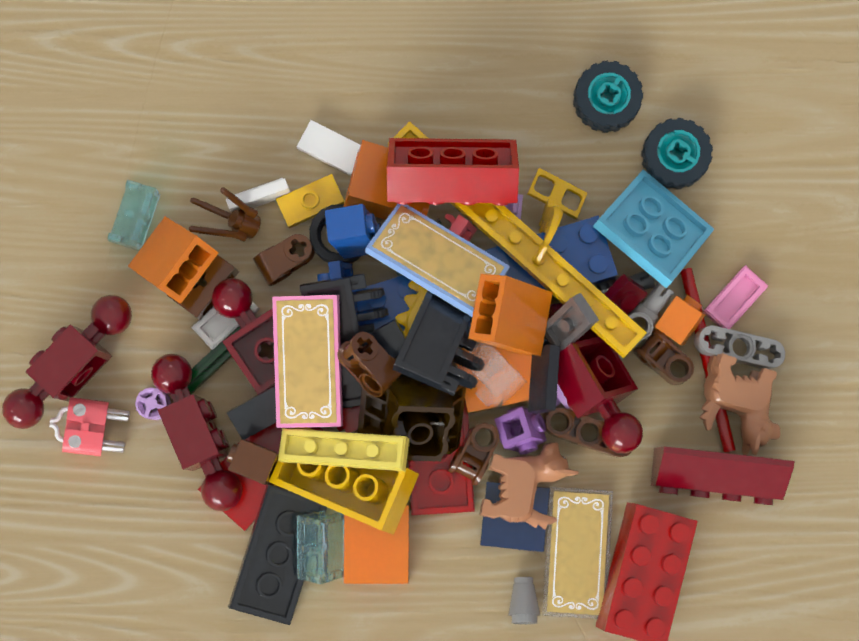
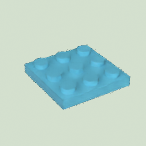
[593,169,714,288]

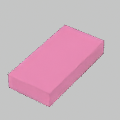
[703,265,768,329]

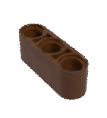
[544,407,632,458]

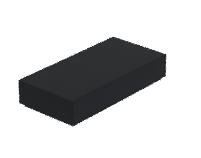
[528,344,560,414]

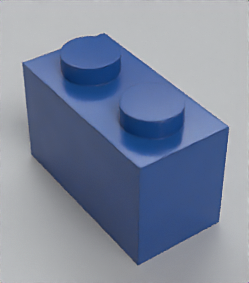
[325,204,382,259]

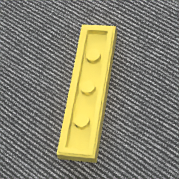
[278,428,409,471]

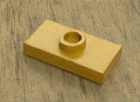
[276,174,345,228]

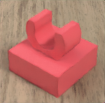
[444,214,477,241]

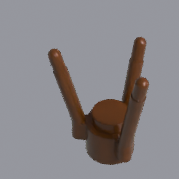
[189,187,261,242]

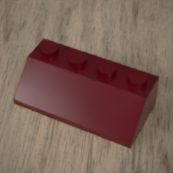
[651,446,795,505]

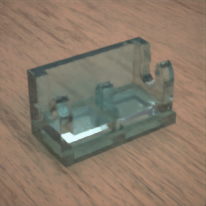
[107,180,161,251]
[297,511,344,584]

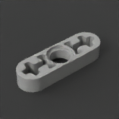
[694,325,785,369]

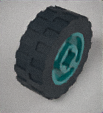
[573,60,643,133]
[641,118,713,190]

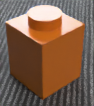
[654,295,706,345]

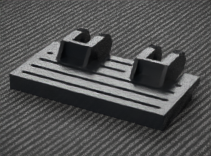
[300,274,397,408]
[392,290,485,396]

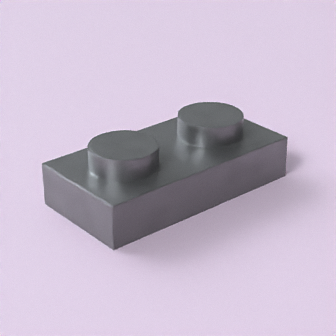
[545,293,599,351]

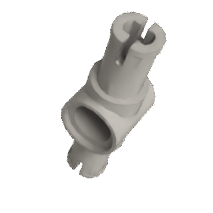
[617,282,674,360]

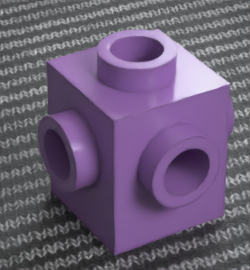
[495,406,547,455]

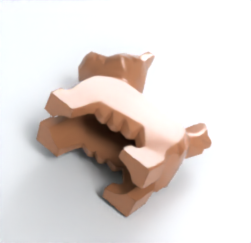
[700,353,780,456]
[479,442,579,530]

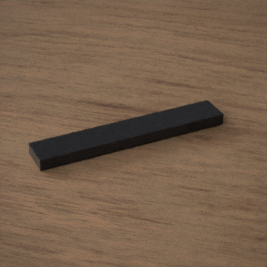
[227,318,406,440]

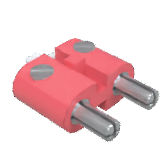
[49,397,130,457]

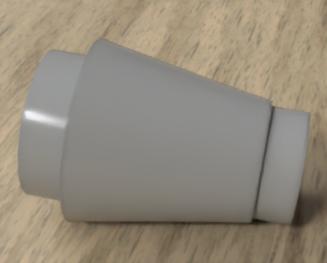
[508,577,540,624]

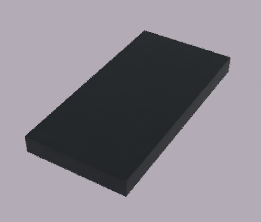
[228,485,327,625]

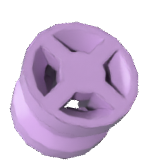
[135,388,171,420]

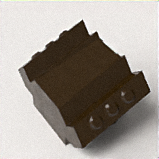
[357,374,466,462]

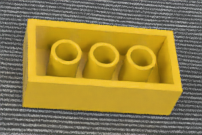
[269,427,419,535]

